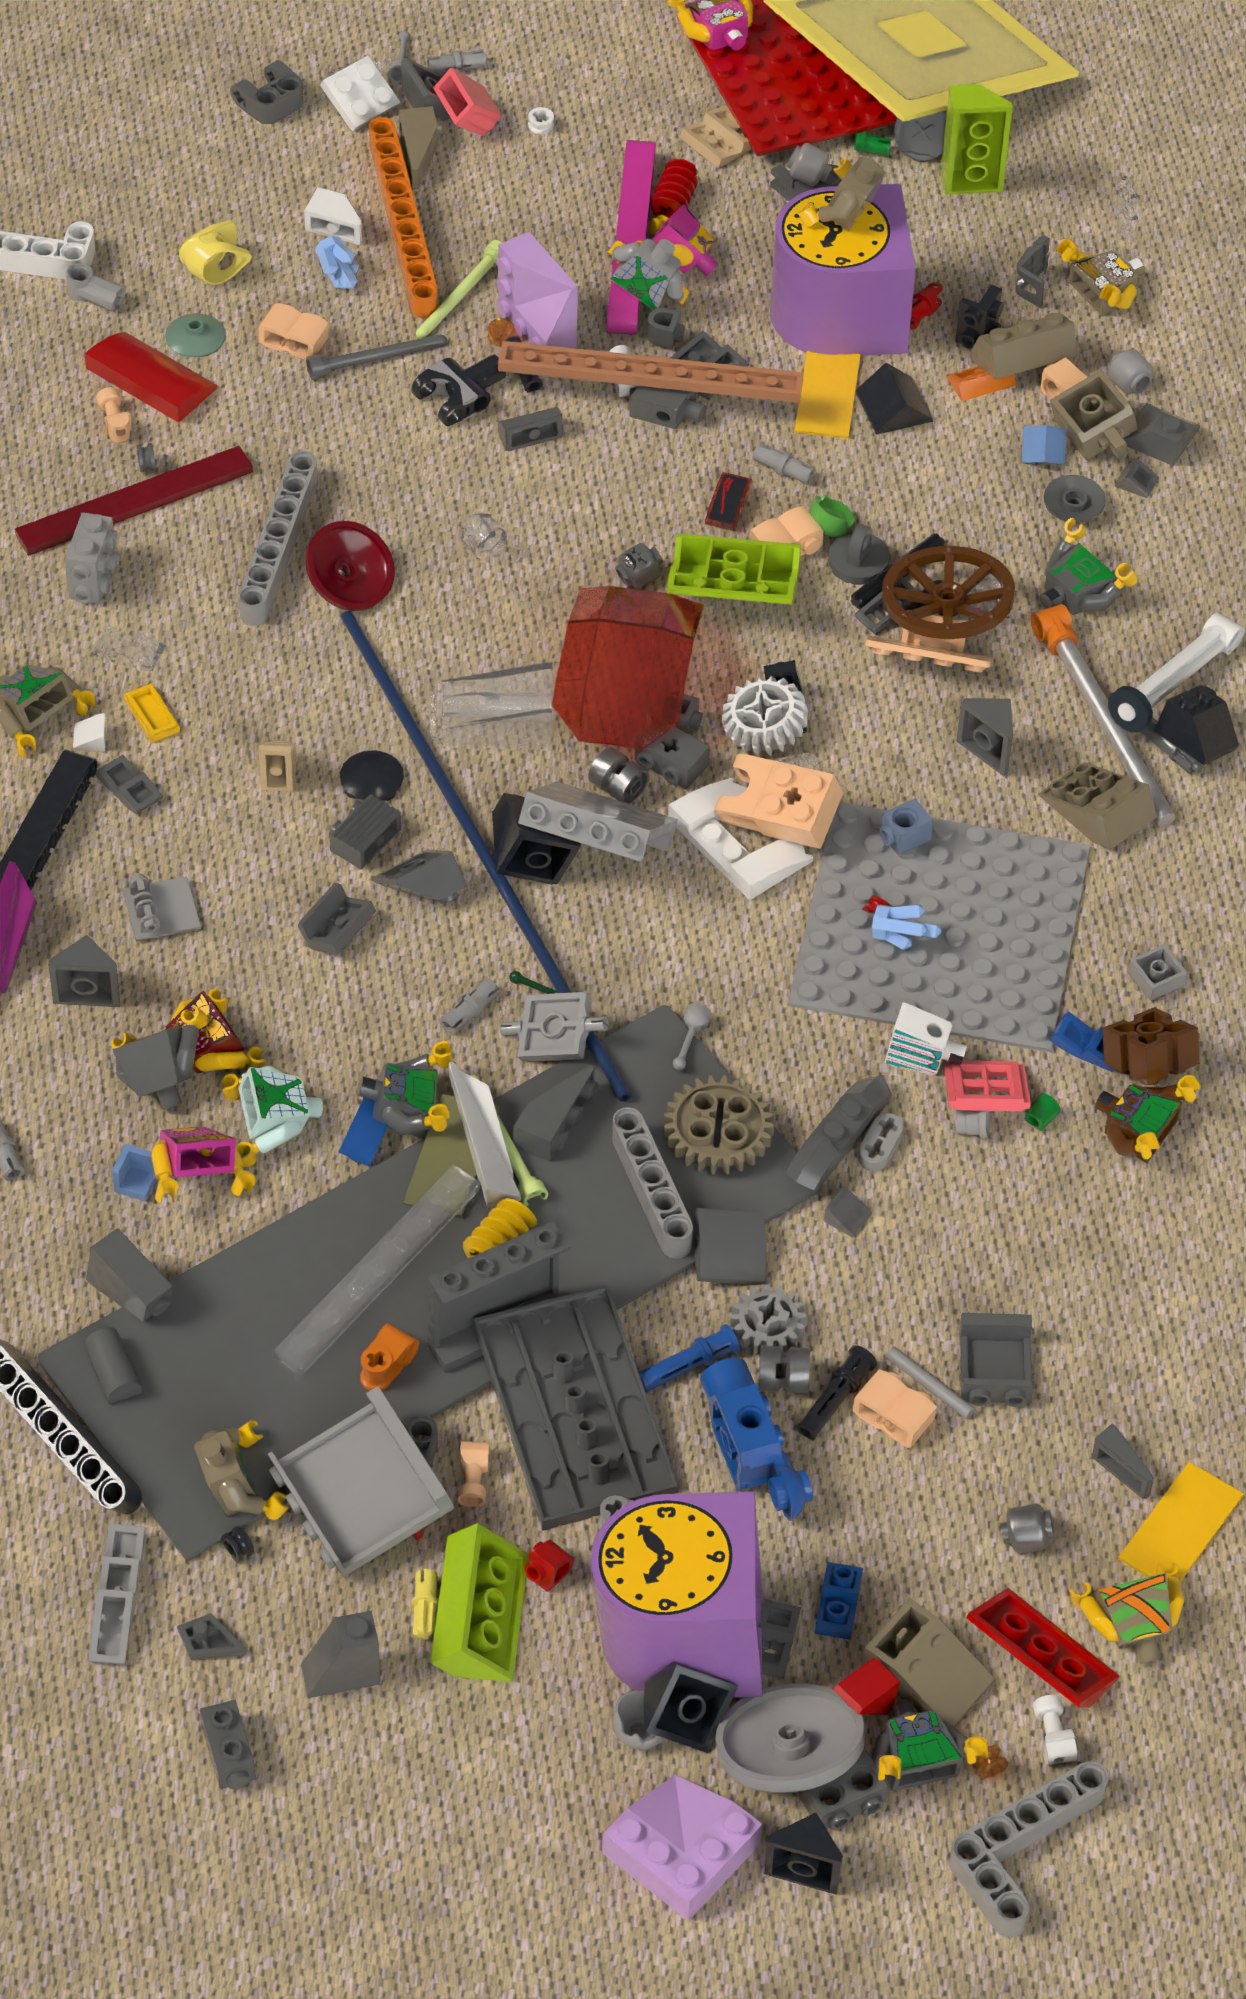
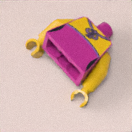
[635,205,718,276]

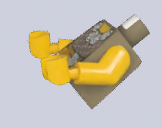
[1056,238,1144,316]

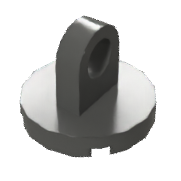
[894,111,947,161]
[828,524,890,585]

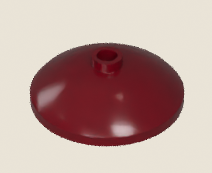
[305,521,395,611]

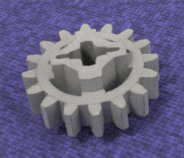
[730,1284,806,1355]

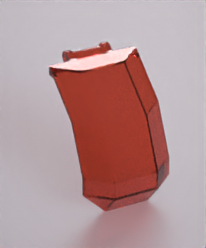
[552,586,704,750]

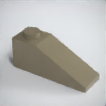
[399,106,442,190]

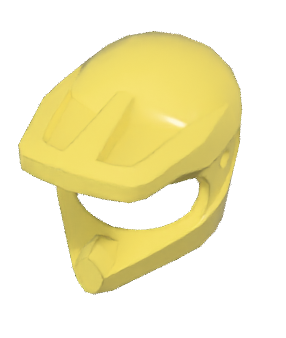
[179,220,252,285]

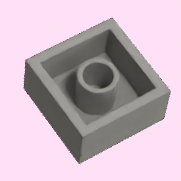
[1128,944,1187,1001]

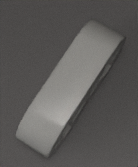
[858,1113,903,1171]

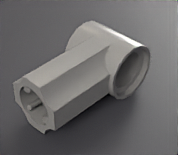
[66,262,125,311]

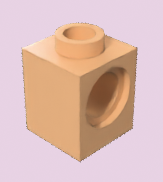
[1040,357,1088,399]

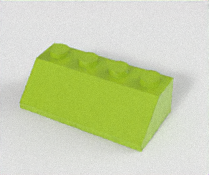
[941,84,1013,195]
[430,1523,529,1682]

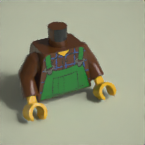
[1095,1075,1201,1164]

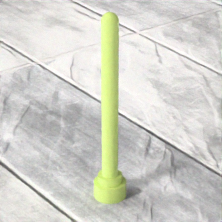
[416,240,502,339]
[470,1075,549,1206]

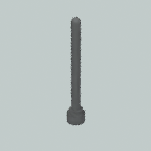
[306,334,447,380]

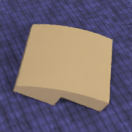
[680,106,752,168]

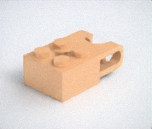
[714,754,844,849]

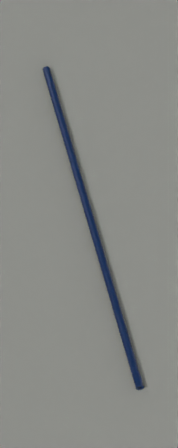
[341,611,632,1102]

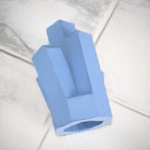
[315,236,359,289]
[872,904,942,950]

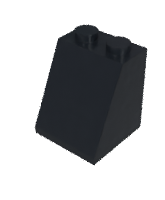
[492,793,581,885]

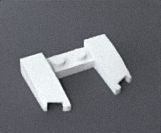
[668,778,813,900]

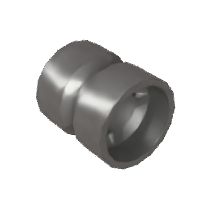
[588,747,649,804]
[758,1345,810,1394]

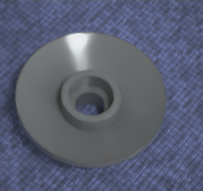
[1044,475,1105,523]

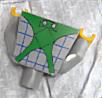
[607,239,690,310]

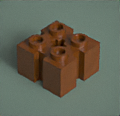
[1102,1007,1200,1085]

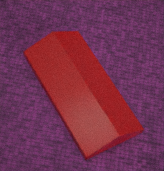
[966,1588,1120,1708]

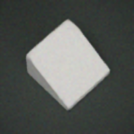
[73,713,107,751]

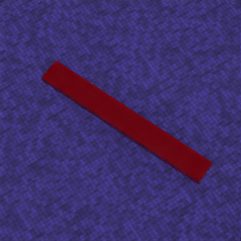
[15,446,253,556]

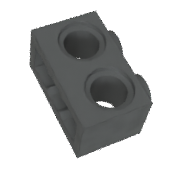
[799,1750,888,1830]

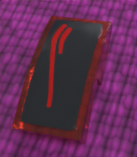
[705,472,752,531]

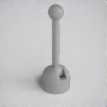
[388,30,410,82]
[673,1003,712,1070]

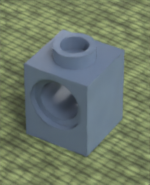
[880,798,933,855]

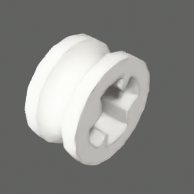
[528,107,554,134]

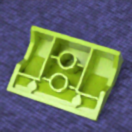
[666,533,801,605]

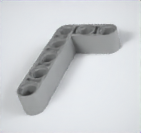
[949,1761,1108,1938]

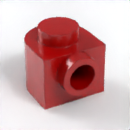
[524,1540,574,1592]

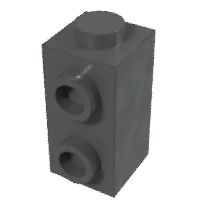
[200,1699,256,1789]

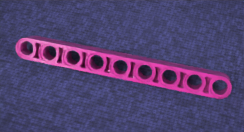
[606,140,656,335]

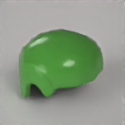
[810,495,856,537]

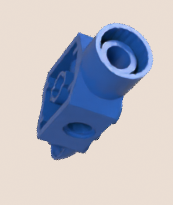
[700,1358,813,1521]

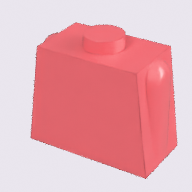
[433,67,502,136]

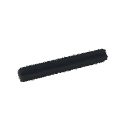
[851,533,945,610]

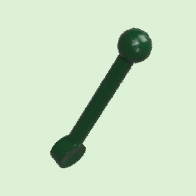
[509,971,557,994]

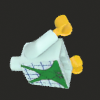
[222,1066,323,1167]

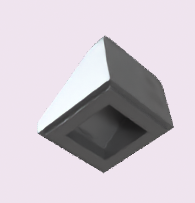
[1114,458,1159,498]
[824,1186,872,1238]

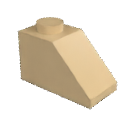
[259,741,297,792]

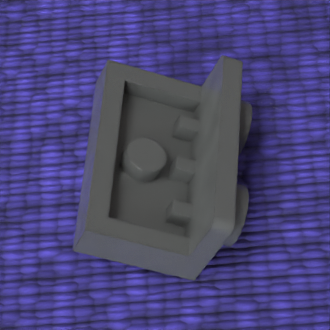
[298,883,376,954]

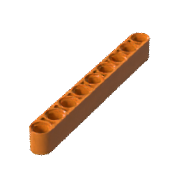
[369,117,438,319]

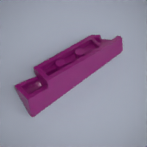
[0,861,37,994]

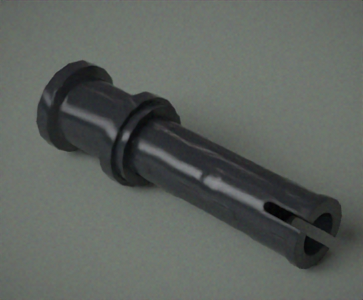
[796,1345,877,1441]

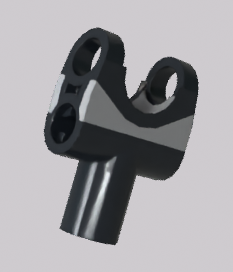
[411,354,506,426]

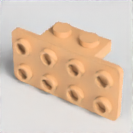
[865,610,994,672]

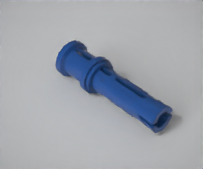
[638,1324,740,1393]

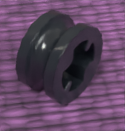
[221,1526,255,1563]

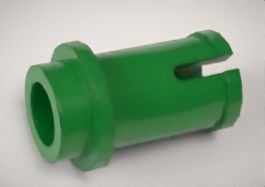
[854,131,892,157]

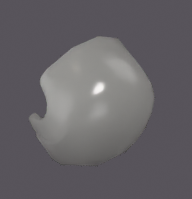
[613,1691,664,1750]

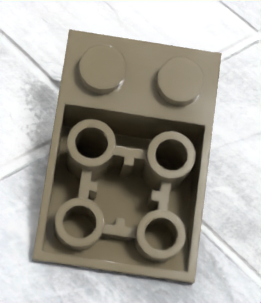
[1038,762,1157,849]
[863,1598,995,1727]

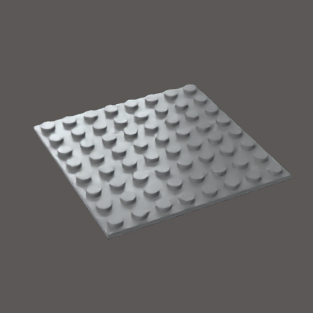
[788,802,1090,1053]

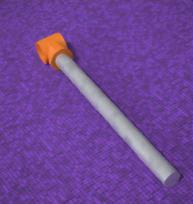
[1031,604,1175,827]

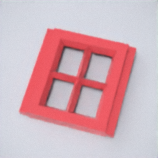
[944,1060,1030,1111]

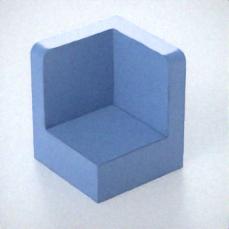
[1022,425,1067,465]
[112,1144,157,1202]

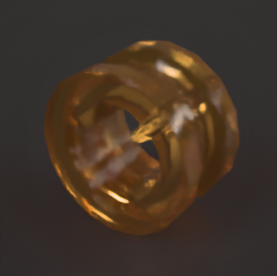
[488,318,515,347]
[971,1745,1009,1780]

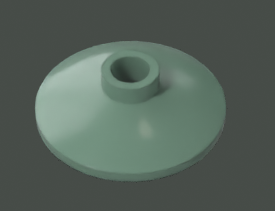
[165,313,225,358]

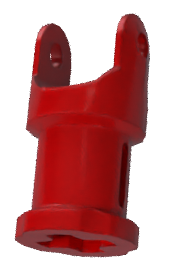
[910,282,943,330]

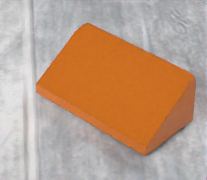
[947,366,1016,401]

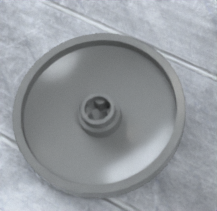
[716,1683,865,1793]

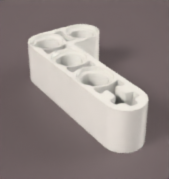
[0,221,95,280]

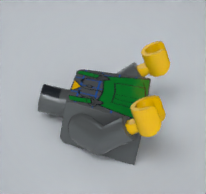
[357,1041,453,1139]
[871,1699,989,1791]

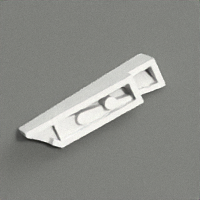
[448,1062,521,1208]

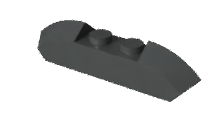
[785,1075,892,1190]

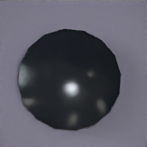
[340,750,404,801]

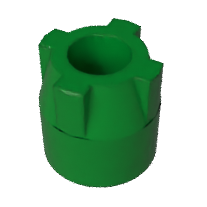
[1024,1093,1061,1131]

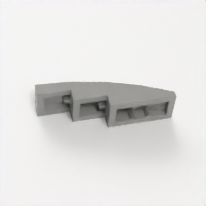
[88,1524,146,1665]

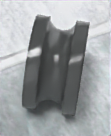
[137,443,156,472]

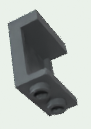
[959,1313,1034,1407]

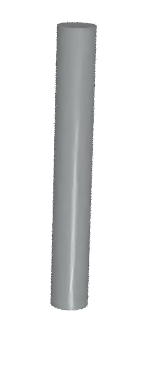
[886,1347,975,1419]

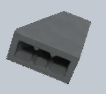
[86,1228,173,1322]
[301,1610,380,1698]

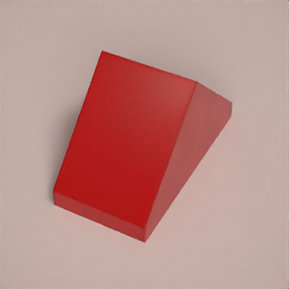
[833,1657,900,1715]

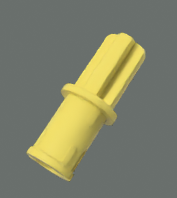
[411,1569,439,1640]

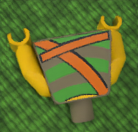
[1069,1563,1184,1664]

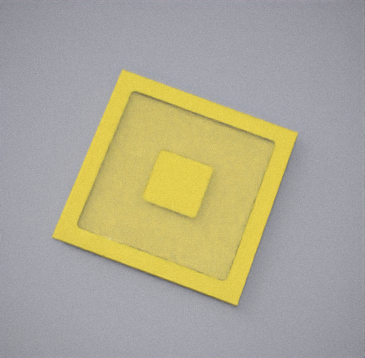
[763,0,1079,122]

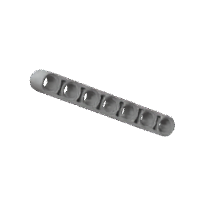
[239,451,318,626]

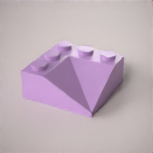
[496,232,578,349]
[602,1775,763,1921]

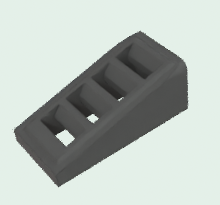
[855,577,924,636]
[1092,1424,1154,1499]

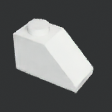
[304,187,362,245]

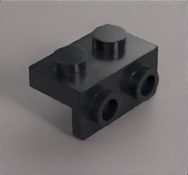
[955,285,1004,349]

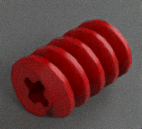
[650,159,698,218]

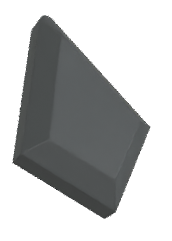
[177,1613,246,1660]

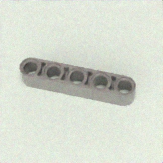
[612,1107,693,1259]

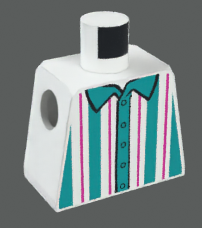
[884,1002,967,1075]

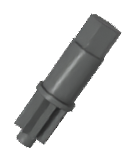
[1140,718,1203,774]

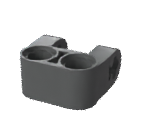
[230,60,303,124]

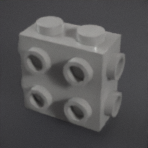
[65,512,120,604]

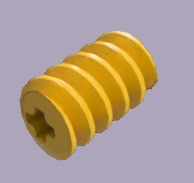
[463,1198,537,1258]

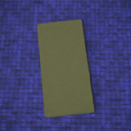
[403,1094,500,1219]

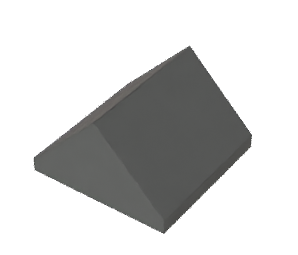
[401,57,451,121]
[956,698,1013,777]
[48,935,120,1007]

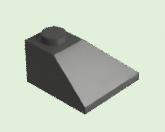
[1124,403,1200,466]
[372,849,467,903]

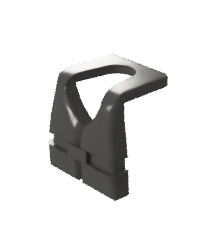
[1015,235,1050,308]

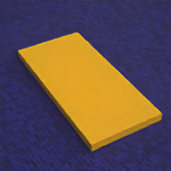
[794,351,861,439]
[1118,1462,1244,1582]

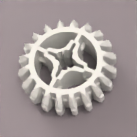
[722,676,808,756]

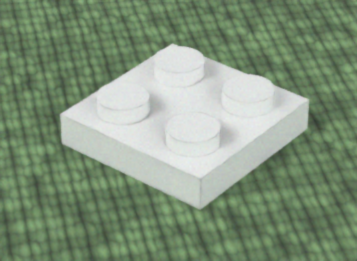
[320,56,401,131]

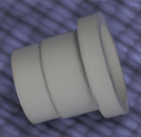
[956,1110,990,1139]

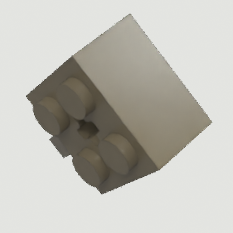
[1050,370,1138,460]

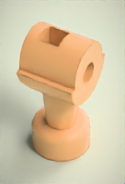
[96,387,132,443]
[458,1441,490,1507]

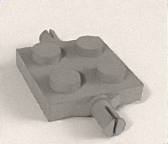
[500,992,609,1062]

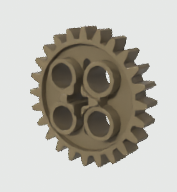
[664,1075,774,1175]

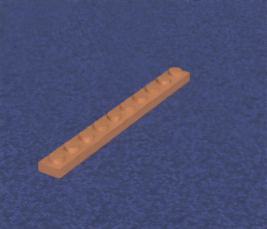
[498,341,804,403]

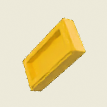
[123,683,180,743]

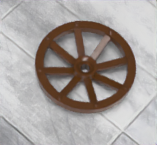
[882,546,1015,639]

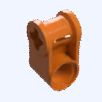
[360,1323,420,1391]

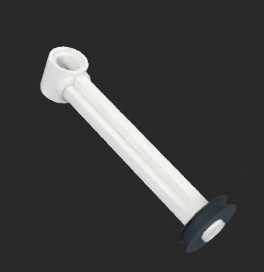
[1108,612,1245,732]

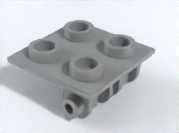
[123,873,201,942]

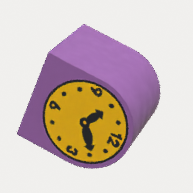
[770,184,915,356]
[591,1491,763,1697]

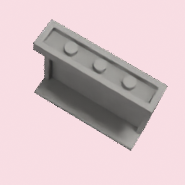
[518,782,678,862]
[268,1386,455,1577]

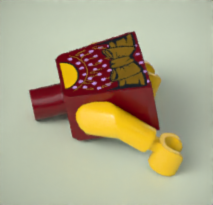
[165,989,266,1073]

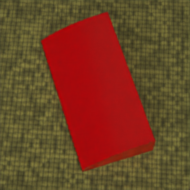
[85,332,218,423]

